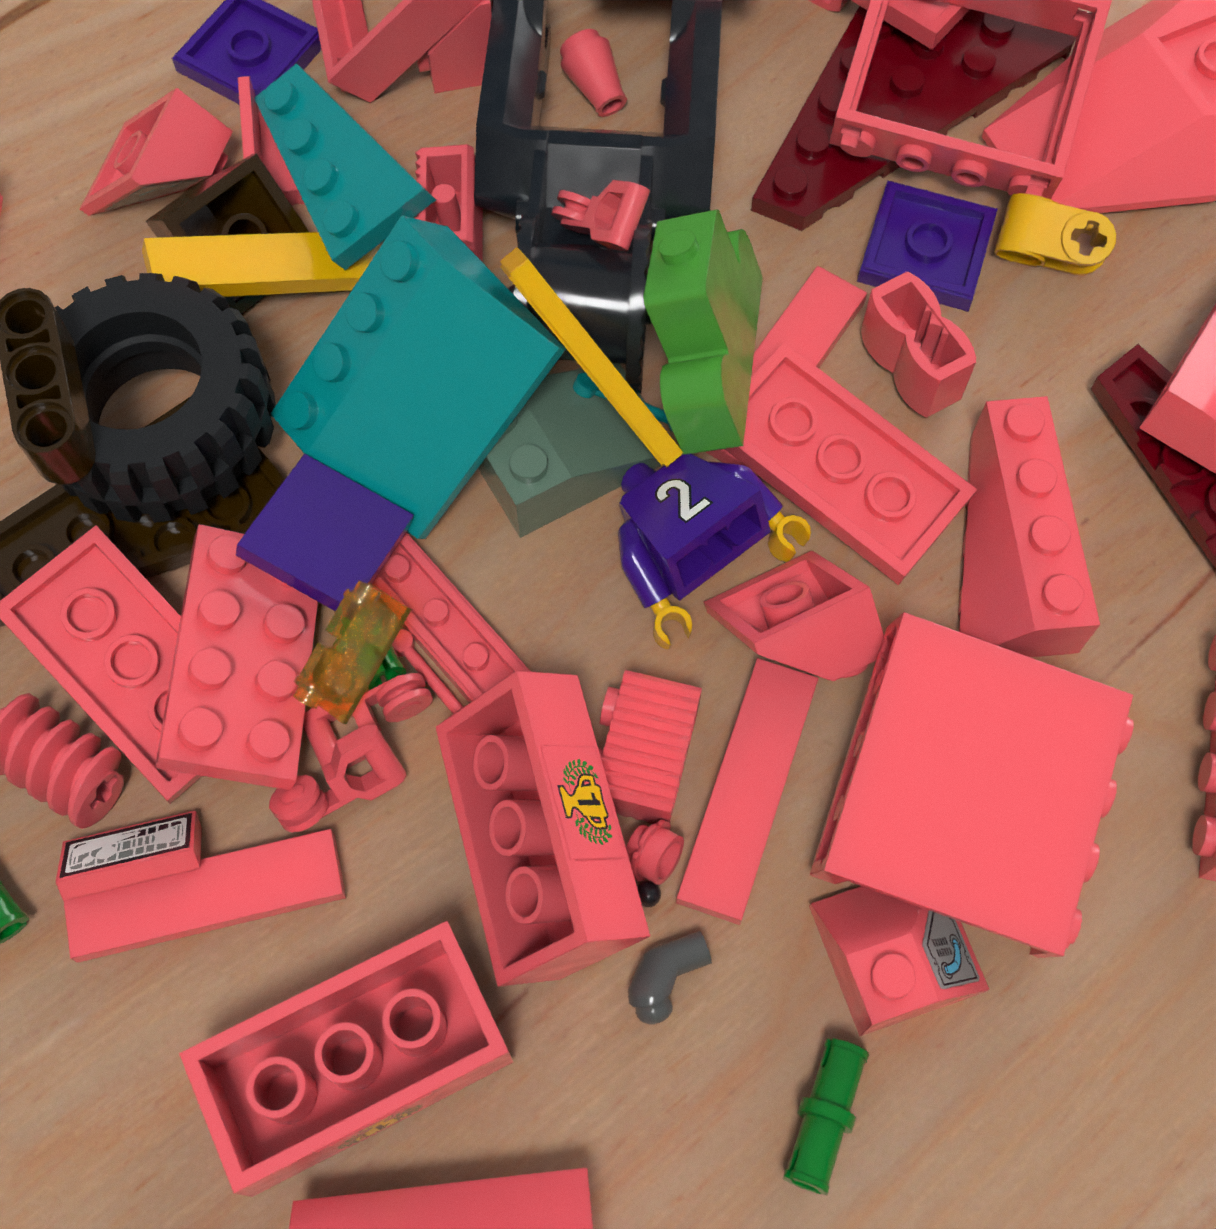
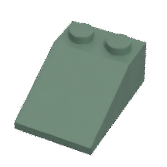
[478,363,664,538]

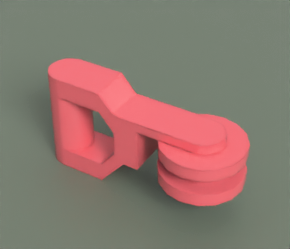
[551,180,650,252]
[303,673,433,769]
[269,724,406,832]

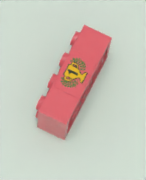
[435,671,651,987]
[179,921,513,1197]

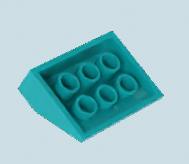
[271,215,566,539]

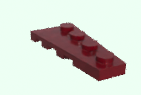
[1091,344,1216,569]

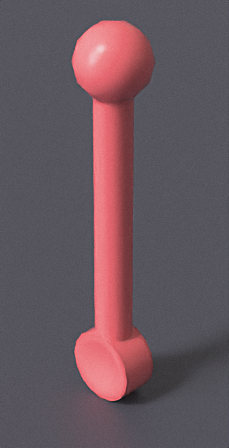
[389,629,463,714]

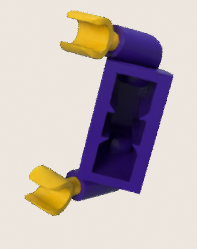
[618,454,811,649]

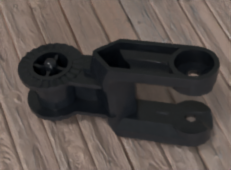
[474,0,722,393]

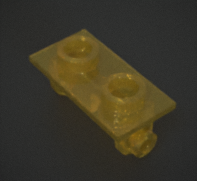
[293,580,412,725]

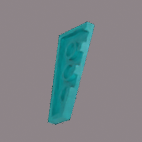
[254,63,436,270]

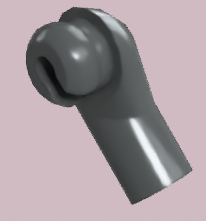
[628,931,712,1024]

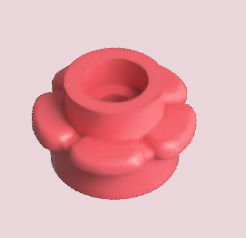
[626,820,684,885]

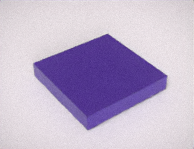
[172,0,322,105]
[857,180,998,311]
[236,454,414,619]

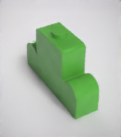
[644,209,763,455]

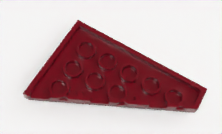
[751,6,1076,231]

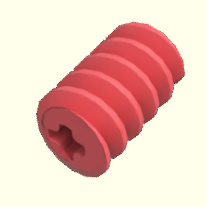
[0,693,124,829]

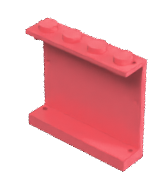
[810,612,1134,958]

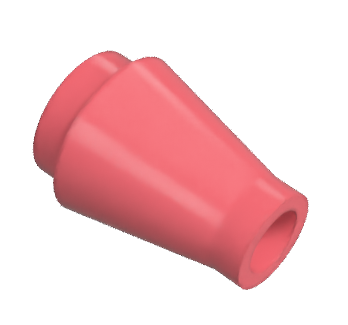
[560,29,627,117]

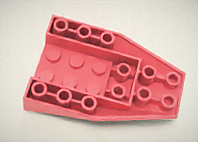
[982,0,1216,213]

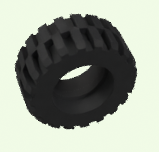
[41,273,276,523]

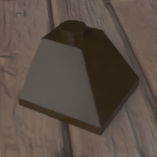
[146,153,309,314]

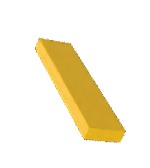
[142,232,381,297]
[500,247,683,467]

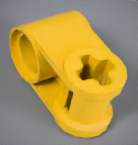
[994,193,1116,276]

